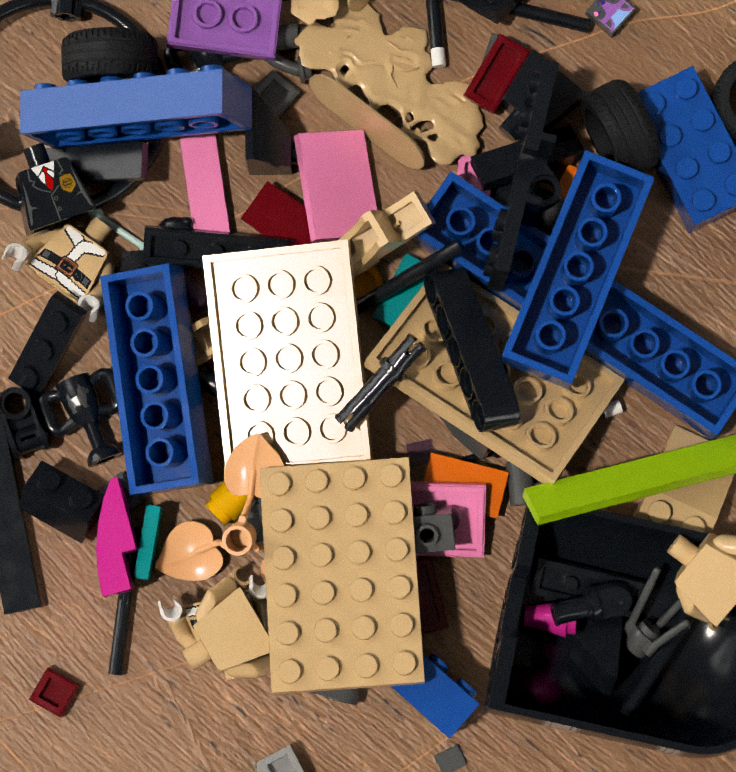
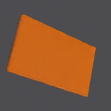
[424,453,509,519]

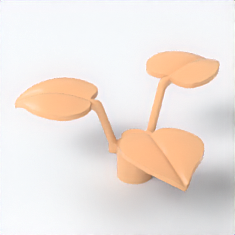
[155,434,285,583]

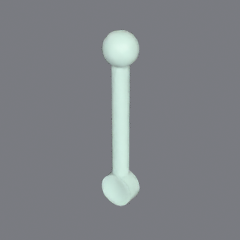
[89,208,144,250]

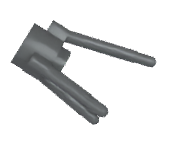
[621,567,690,658]

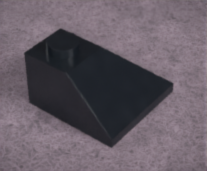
[245,87,298,175]

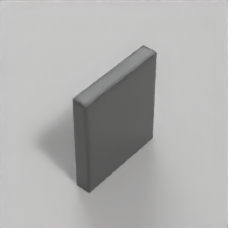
[434,745,467,772]

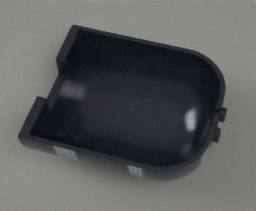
[485,505,736,758]

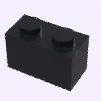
[19,461,105,544]

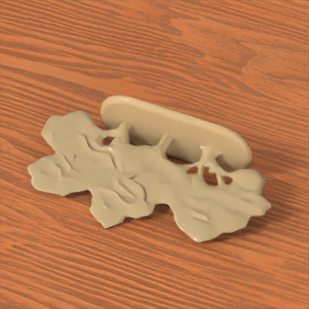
[294,0,484,169]

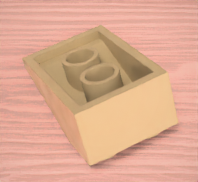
[633,425,734,534]

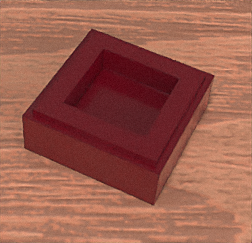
[29,667,81,718]

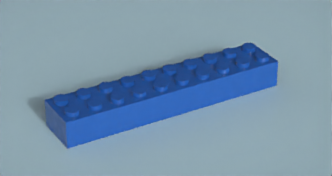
[410,171,736,440]

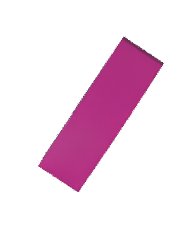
[96,477,139,598]

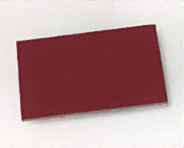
[241,181,320,246]

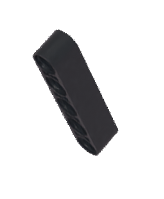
[424,267,520,432]

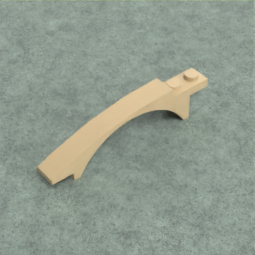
[191,191,436,368]

